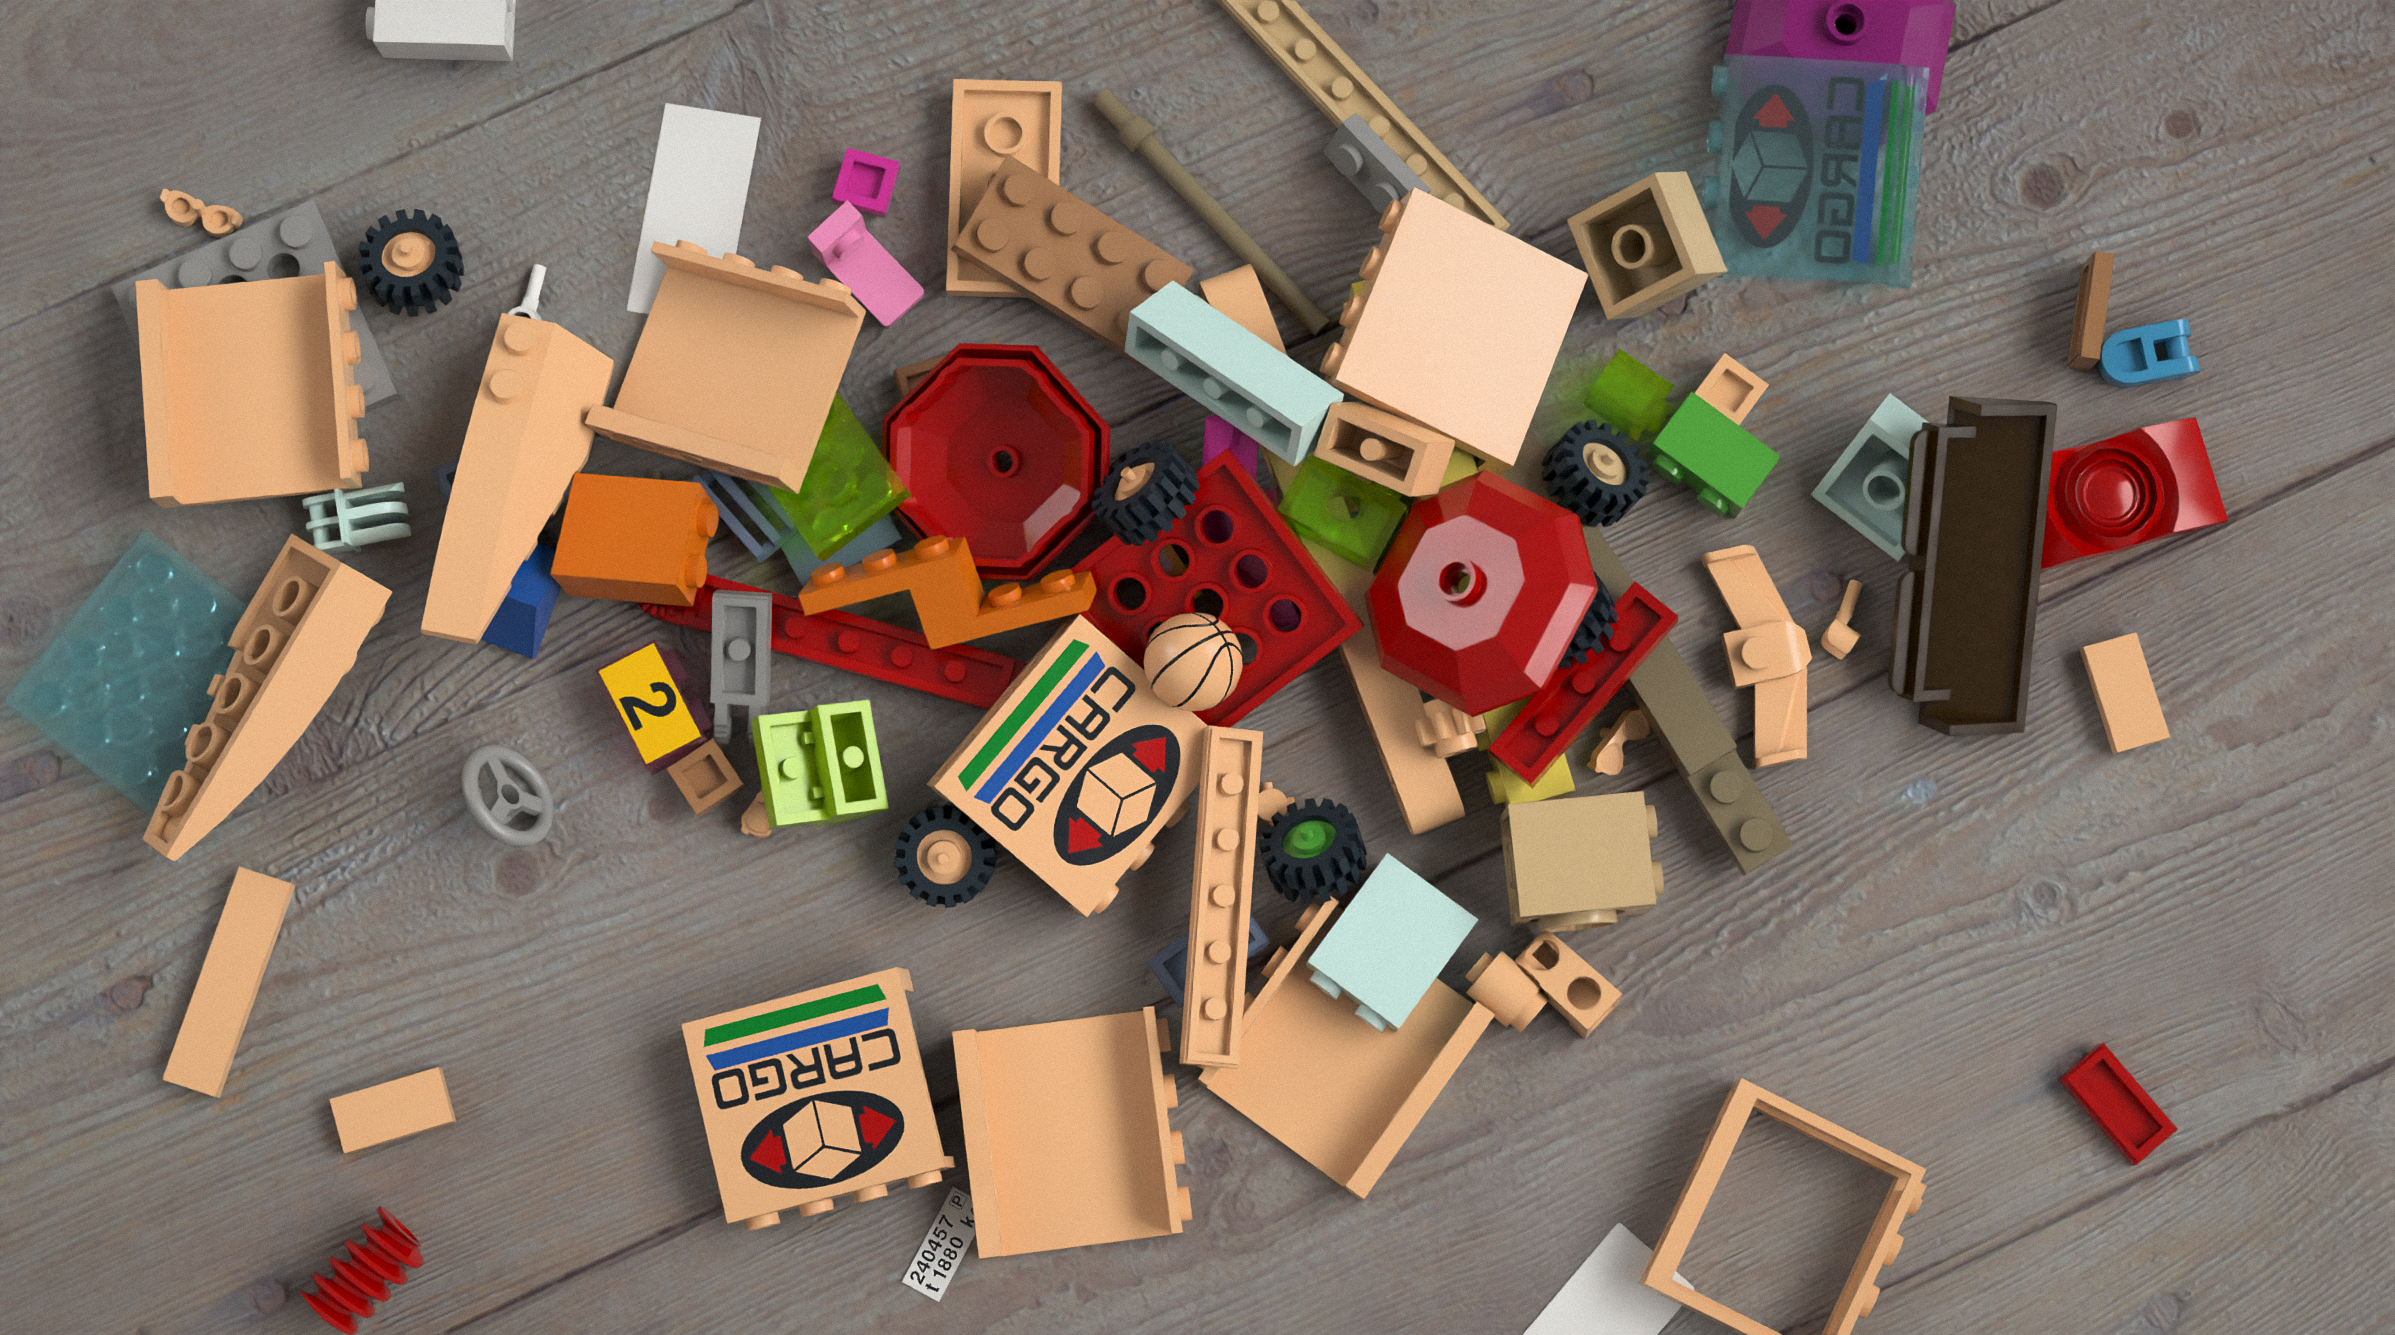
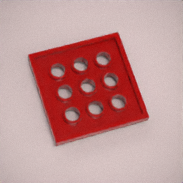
[1070,447,1365,728]

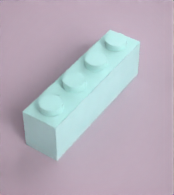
[1124,280,1344,467]

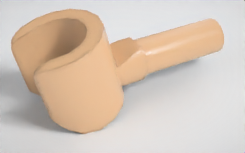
[1820,580,1863,660]

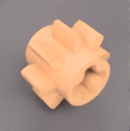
[1415,699,1486,759]

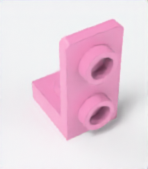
[807,200,925,328]

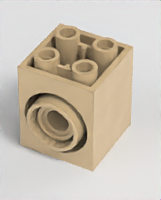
[1499,791,1664,932]

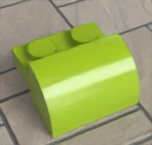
[751,700,889,830]

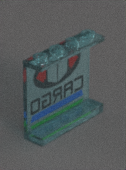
[1703,53,1929,289]

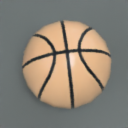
[1143,613,1243,711]

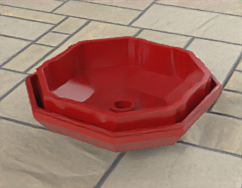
[881,343,1111,582]
[1364,469,1598,717]

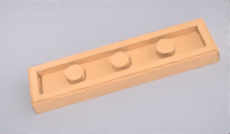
[162,866,296,1098]

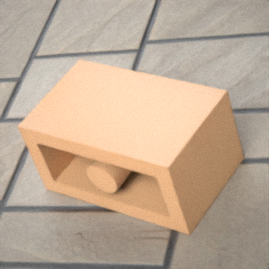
[1314,401,1456,497]

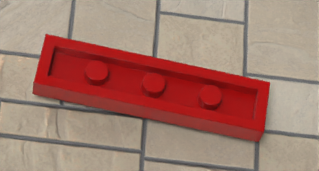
[1488,581,1678,789]

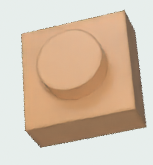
[1695,353,1769,426]

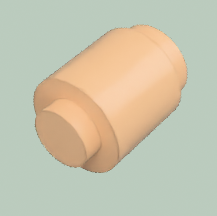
[1465,951,1549,1033]

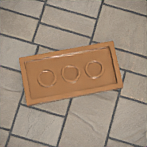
[951,154,1194,365]

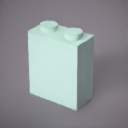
[1306,853,1479,1033]

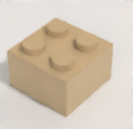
[1567,171,1727,320]

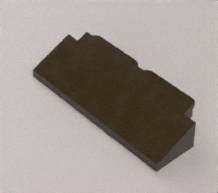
[1888,396,2057,736]

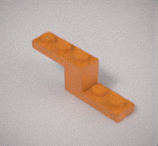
[798,535,1097,650]

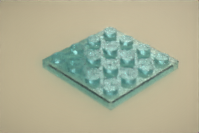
[4,528,248,817]

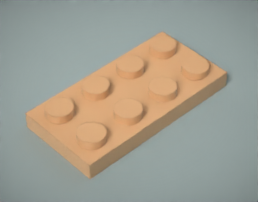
[946,79,1062,298]

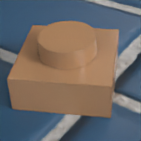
[666,738,746,817]

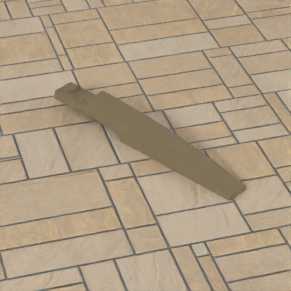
[1500,426,1794,876]

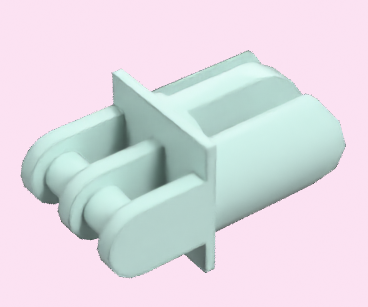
[302,482,412,555]

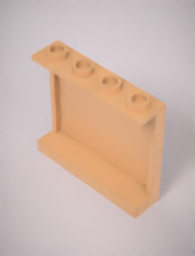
[1320,187,1589,476]

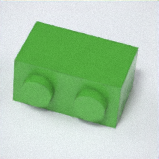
[1647,392,1781,519]

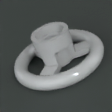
[461,745,554,847]

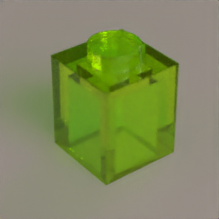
[1583,348,1674,441]

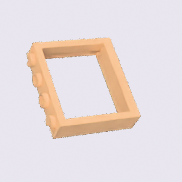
[1638,1078,1927,1335]

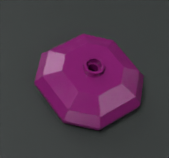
[1722,0,1955,150]

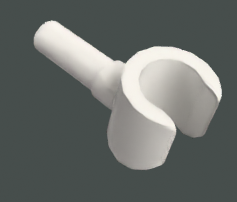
[507,264,547,321]

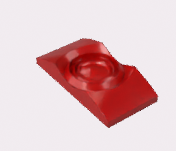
[2040,417,2228,573]

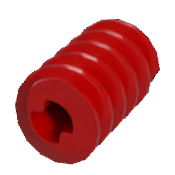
[298,1206,424,1335]

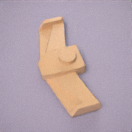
[1701,545,1812,770]

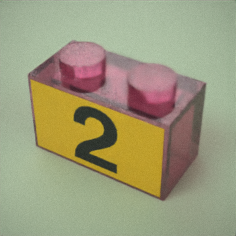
[595,640,713,775]

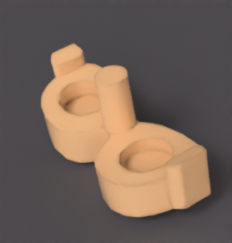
[160,189,243,238]

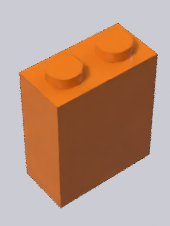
[550,473,719,607]

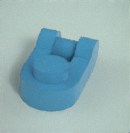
[2097,319,2200,388]

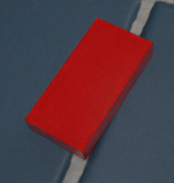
[2057,1043,2178,1166]

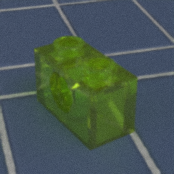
[1277,453,1408,574]

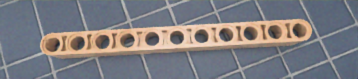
[1198,264,1465,836]

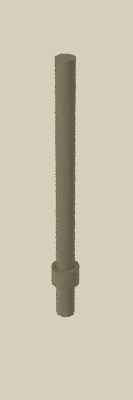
[1092,88,1331,336]

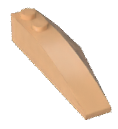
[421,313,614,645]
[142,534,392,861]

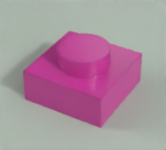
[832,147,901,218]

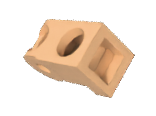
[1514,932,1622,1039]

